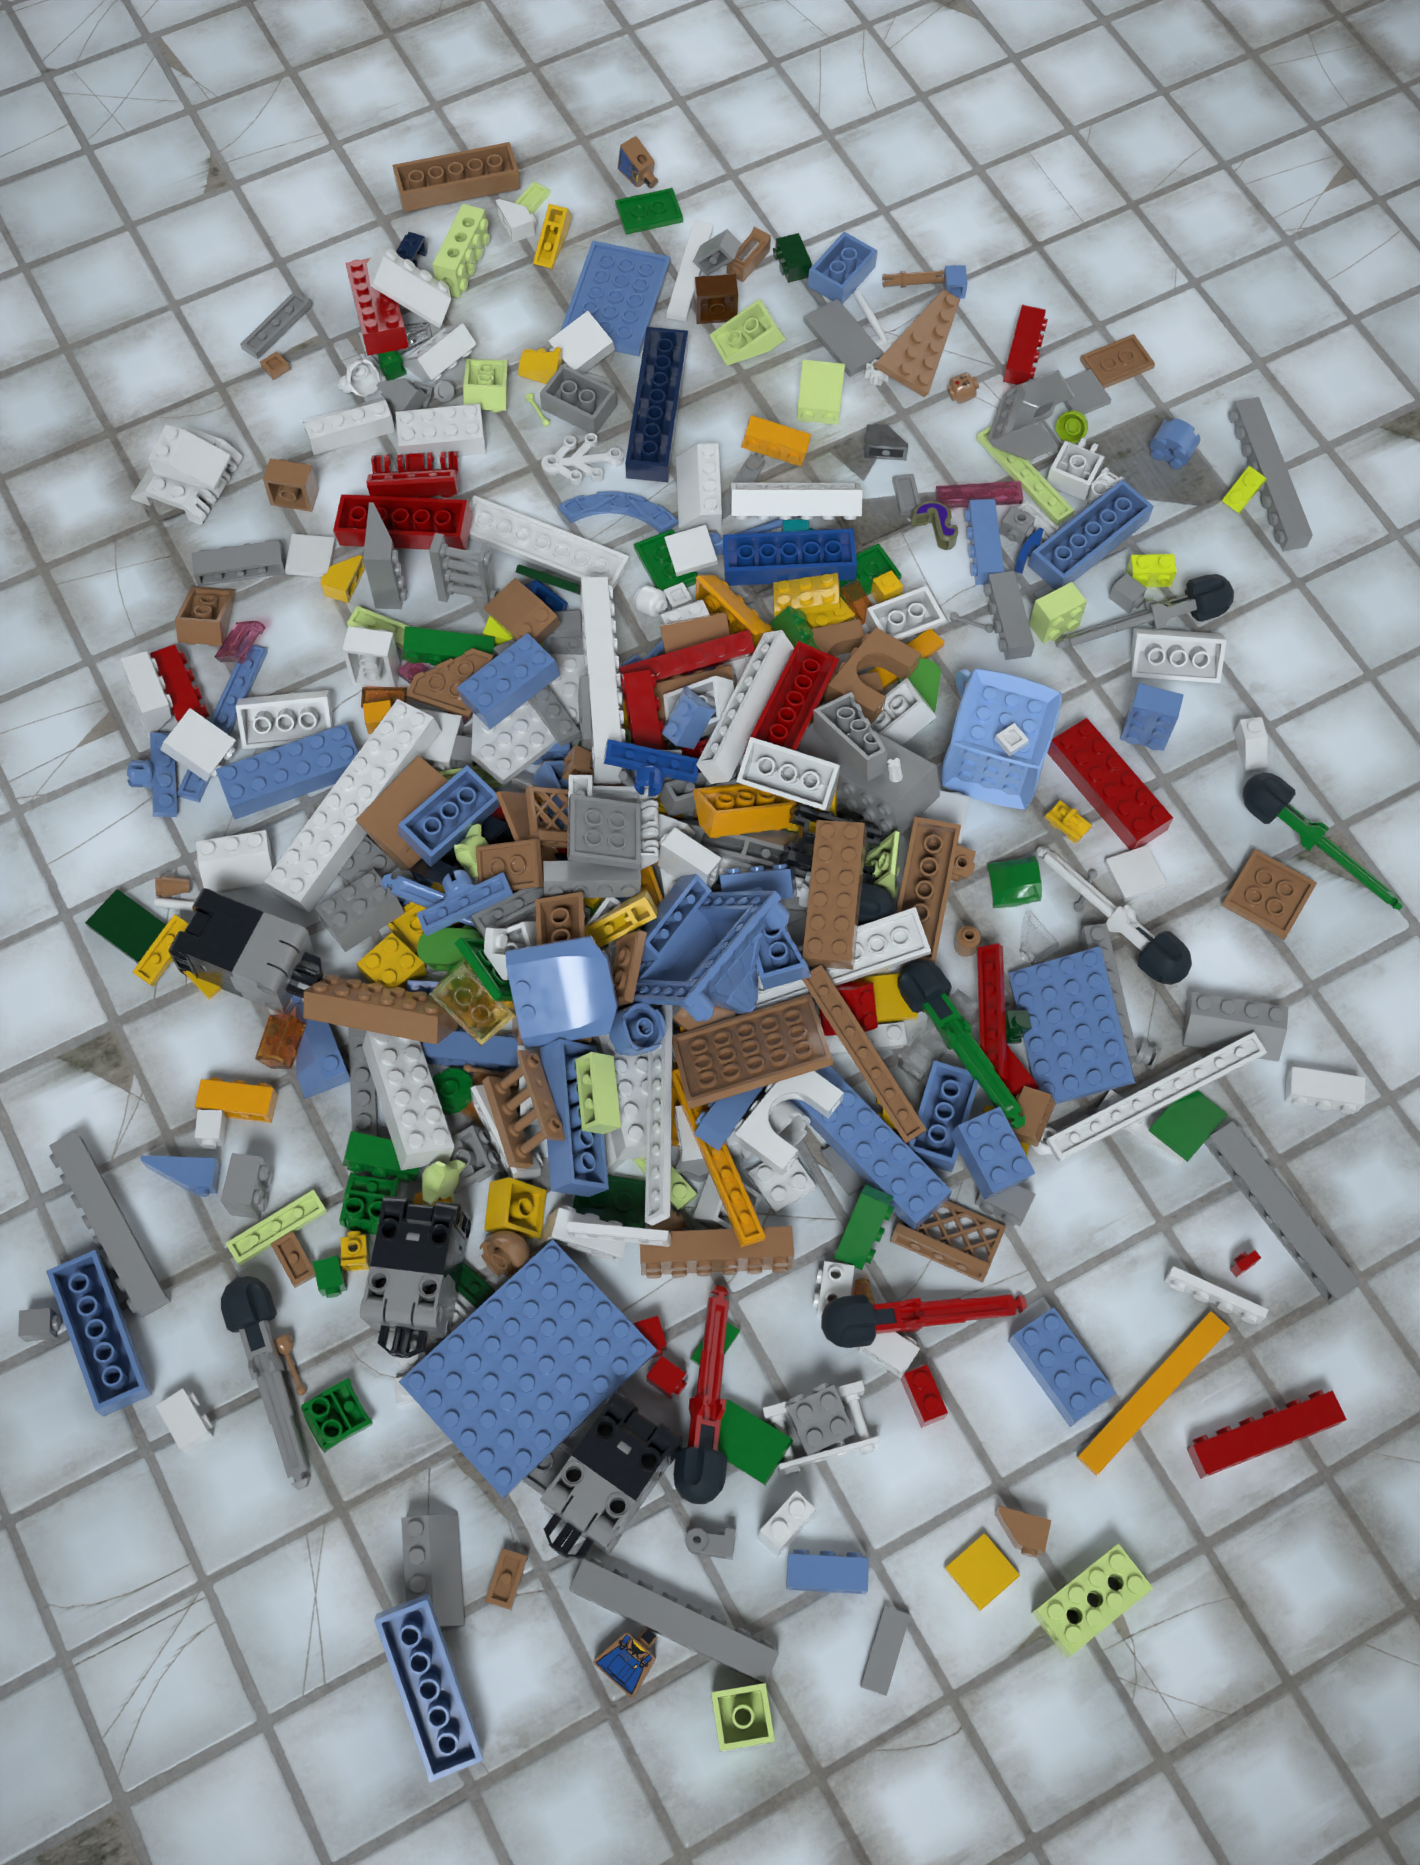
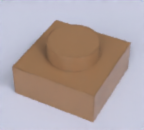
[260,351,290,380]

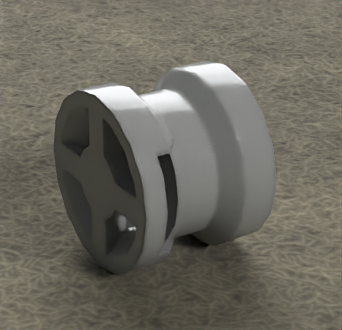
[1134,1041,1162,1070]

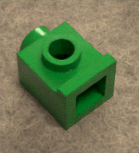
[377,351,407,381]

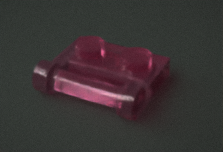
[214,621,266,664]

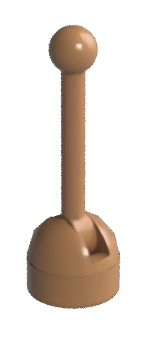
[463,1064,519,1088]
[274,1334,306,1396]

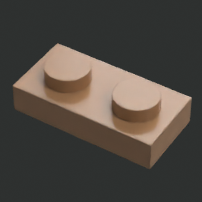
[271,1231,316,1288]
[485,1548,528,1610]

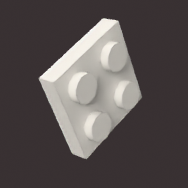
[747,1159,816,1215]

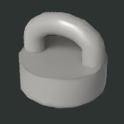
[434,380,455,402]

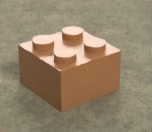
[263,458,319,512]

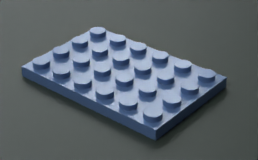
[561,241,671,356]
[1008,946,1136,1104]

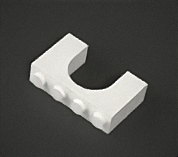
[734,1071,844,1176]

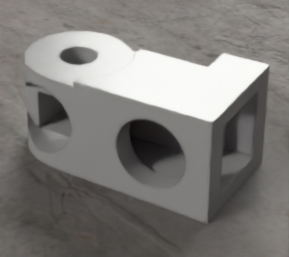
[685,1528,736,1560]

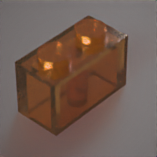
[255,1014,306,1069]

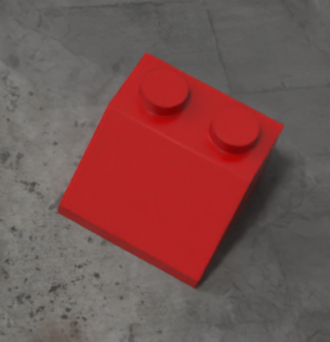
[819,978,878,1036]

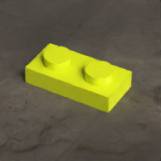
[1222,466,1267,514]

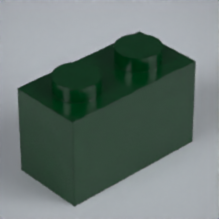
[773,233,812,283]

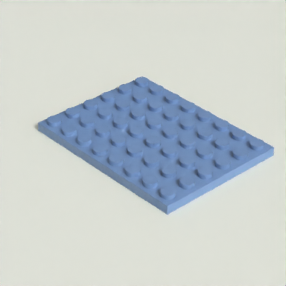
[398,1239,657,1499]

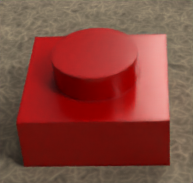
[1230,1250,1261,1278]

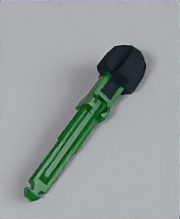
[1242,772,1404,910]
[897,959,1025,1130]

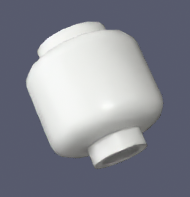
[634,585,668,618]

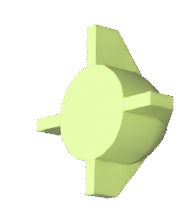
[454,824,489,879]
[422,1160,466,1206]

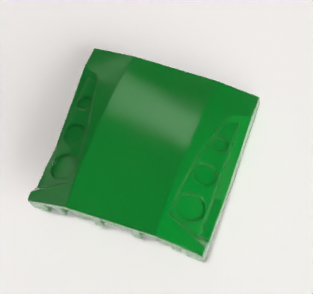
[987,855,1042,908]
[339,1172,400,1235]
[301,1378,373,1453]

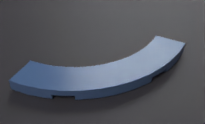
[558,491,678,534]

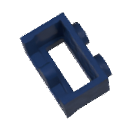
[396,232,427,267]

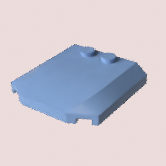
[505,936,618,1048]

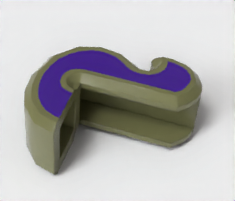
[911,501,958,550]

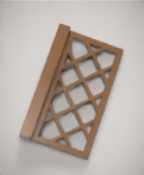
[525,786,569,848]
[890,1201,1006,1283]

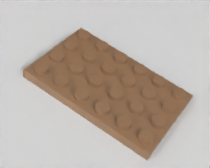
[672,994,834,1109]

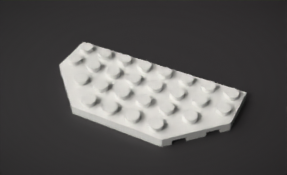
[471,654,623,786]

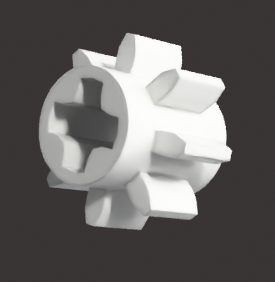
[864,359,889,386]

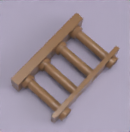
[482,1050,566,1169]

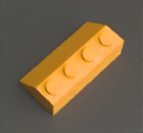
[696,575,773,649]
[693,783,797,838]

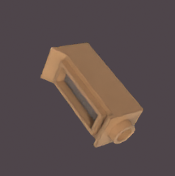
[726,227,771,282]

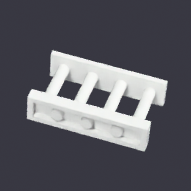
[762,1380,880,1476]

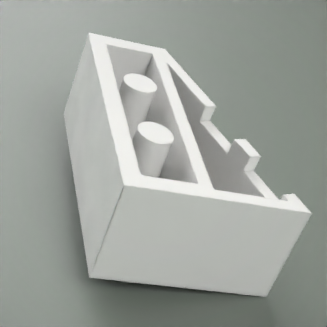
[539,1206,626,1262]

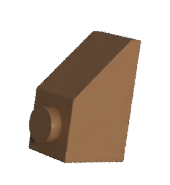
[995,1506,1051,1558]

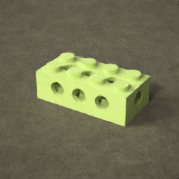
[432,204,490,299]
[1032,1543,1153,1658]

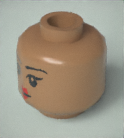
[947,372,979,404]

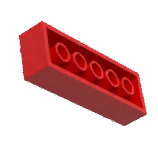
[345,258,409,356]
[333,494,473,550]
[744,641,840,755]
[1047,718,1173,851]

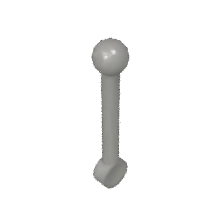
[950,612,994,633]
[1074,870,1098,912]

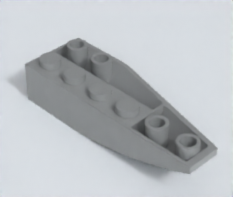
[678,820,798,869]

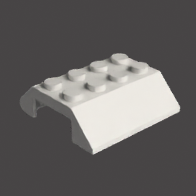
[131,426,243,525]
[567,775,659,870]

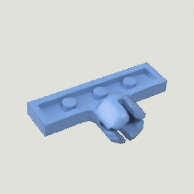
[127,732,177,817]
[417,870,514,936]

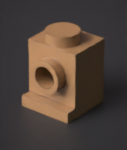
[562,745,594,781]

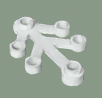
[541,433,624,485]

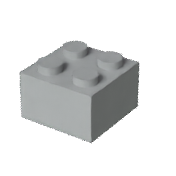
[221,1153,273,1219]

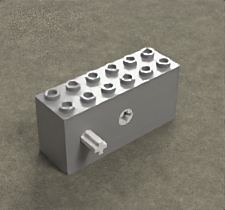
[797,722,940,836]

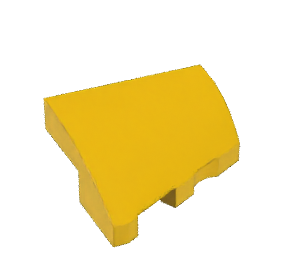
[518,347,562,384]

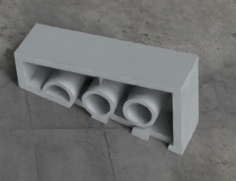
[813,692,887,781]

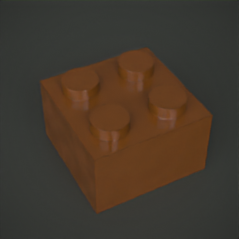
[694,274,738,324]

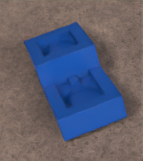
[1014,528,1044,573]

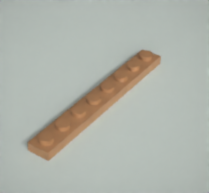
[802,965,927,1144]

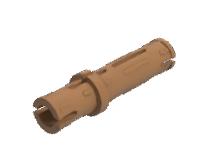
[882,270,944,288]

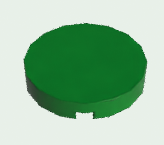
[432,1068,475,1114]

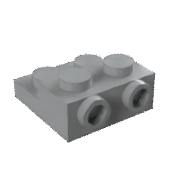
[449,1125,500,1194]
[785,1382,855,1456]

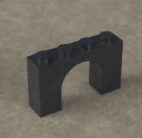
[409,816,515,894]

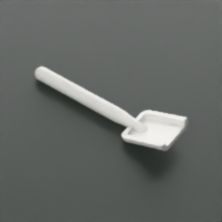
[853,290,898,353]

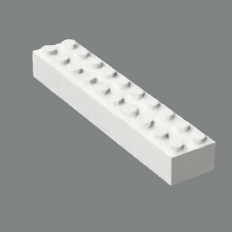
[580,577,626,785]
[264,699,441,913]

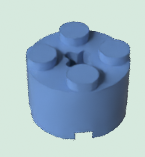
[1150,418,1200,470]
[609,1003,666,1056]

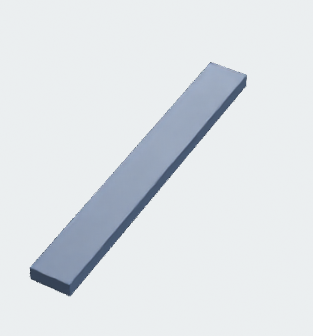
[177,643,268,803]

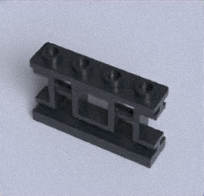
[779,804,883,885]

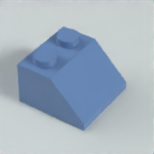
[662,686,715,750]

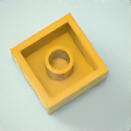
[356,932,427,991]

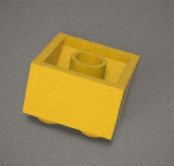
[484,1177,547,1239]

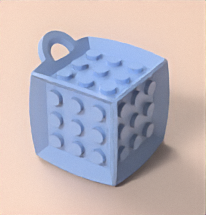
[941,668,1062,810]

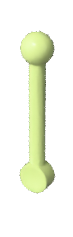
[526,393,550,427]

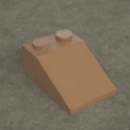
[483,578,561,645]
[175,587,235,646]

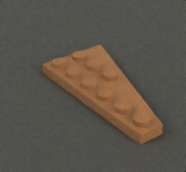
[873,289,960,397]

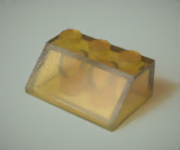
[429,958,516,1046]

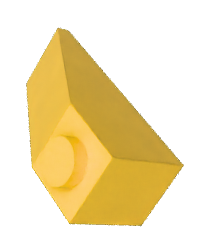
[533,204,573,270]
[585,889,658,948]

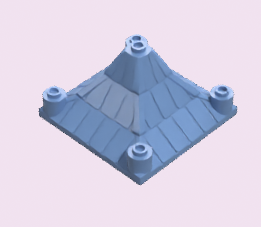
[626,891,790,1022]

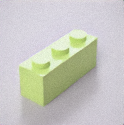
[575,1052,621,1134]

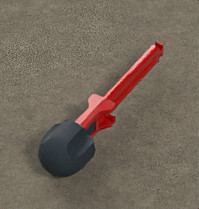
[673,1285,729,1504]
[821,1294,1027,1348]

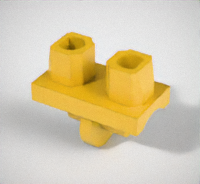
[1045,800,1092,843]

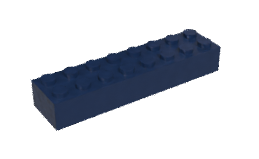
[625,327,688,483]

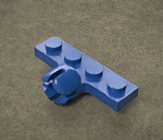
[603,739,699,797]

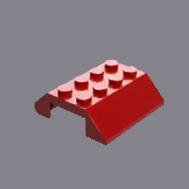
[366,451,459,498]

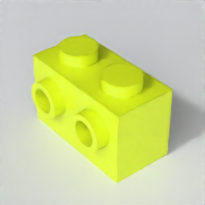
[1126,554,1177,587]

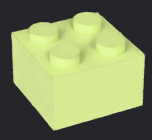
[1029,582,1087,644]
[711,1683,775,1752]

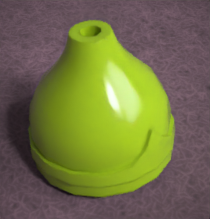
[1056,410,1088,443]

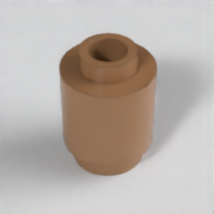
[954,926,980,957]
[648,1211,687,1231]

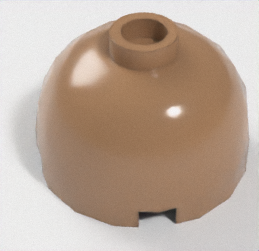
[480,1230,530,1281]

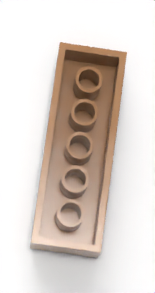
[392,142,520,212]
[896,816,961,964]
[802,820,867,970]
[304,975,458,1045]
[640,1226,794,1279]

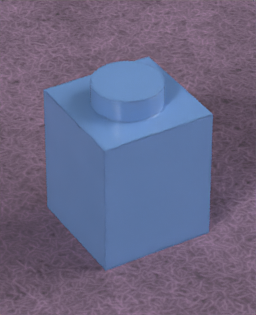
[943,265,968,299]

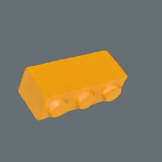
[741,415,811,466]
[195,1077,278,1123]

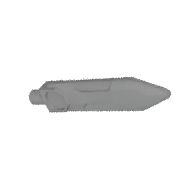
[721,453,765,519]

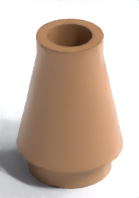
[155,875,190,898]

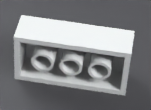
[395,403,486,462]

